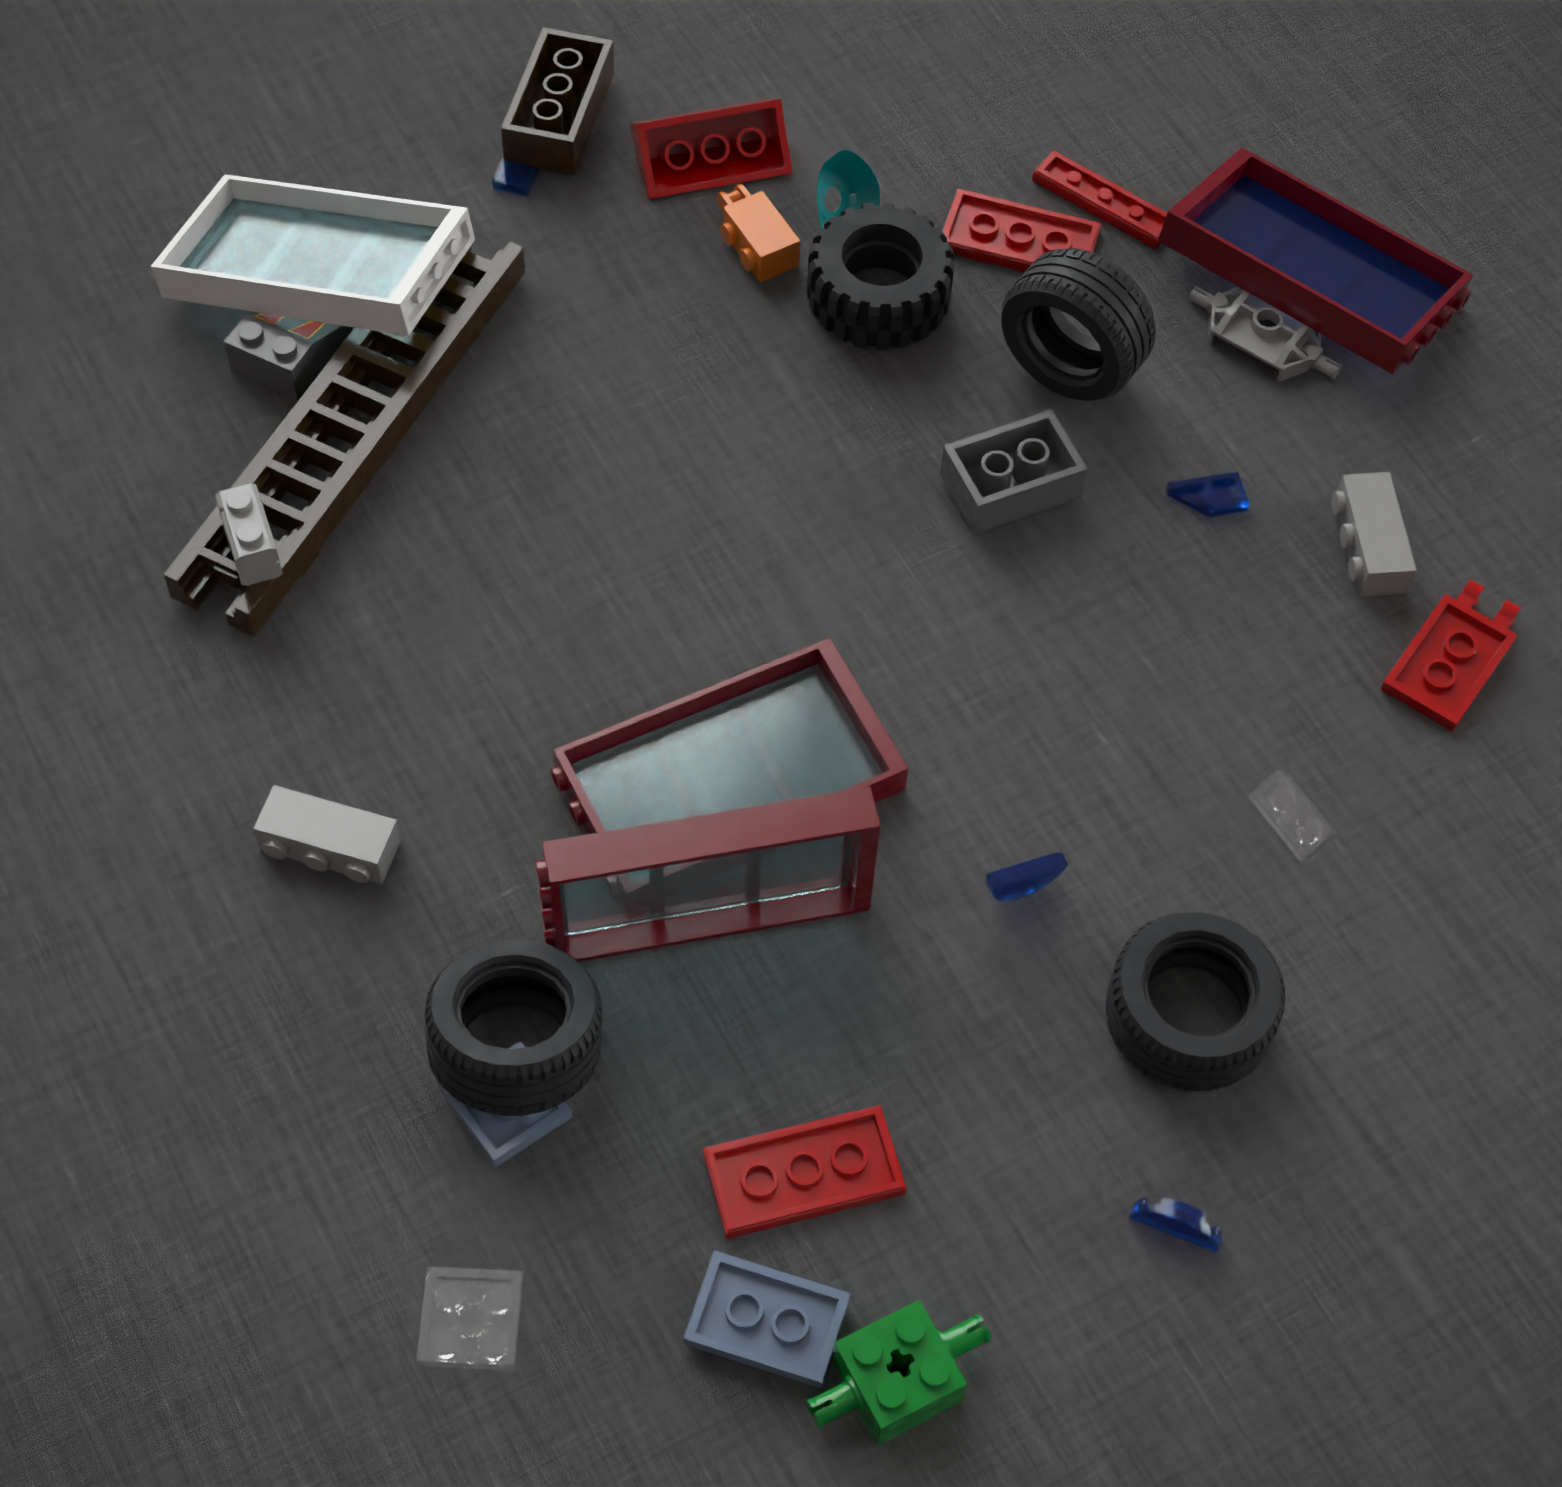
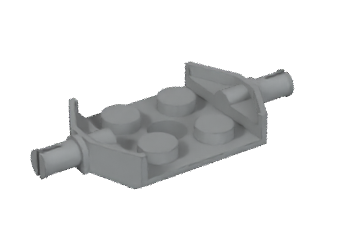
[1188,286,1342,382]

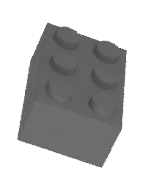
[940,409,1088,534]

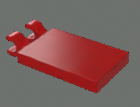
[1381,579,1521,732]

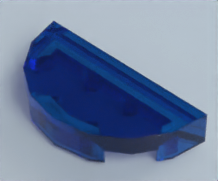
[985,852,1069,901]
[1129,1197,1222,1253]

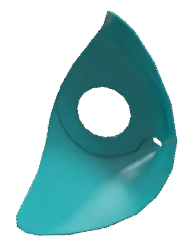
[816,150,880,228]

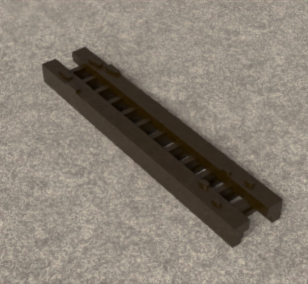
[163,239,525,637]

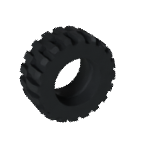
[807,203,955,350]

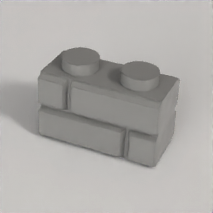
[215,483,283,586]

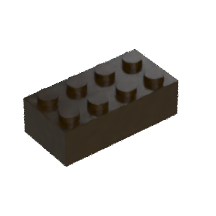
[501,27,614,174]

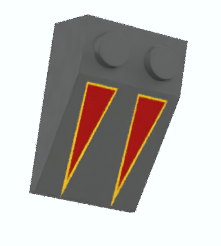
[224,311,354,401]

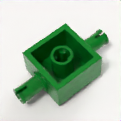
[805,1299,991,1446]

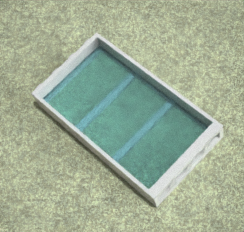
[151,175,475,336]

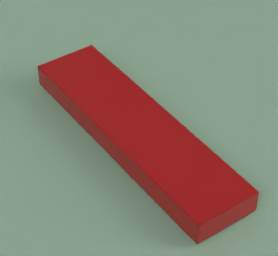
[1032,150,1167,249]

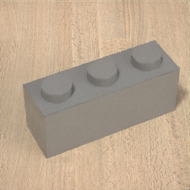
[1331,472,1417,597]
[253,785,401,885]

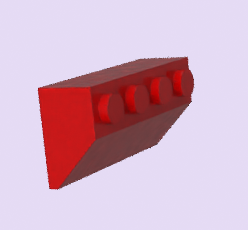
[630,98,793,199]

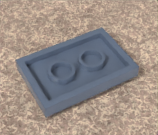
[683,1250,851,1389]

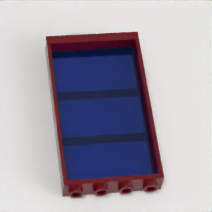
[1158,147,1473,375]

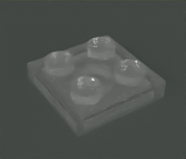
[416,1266,524,1371]

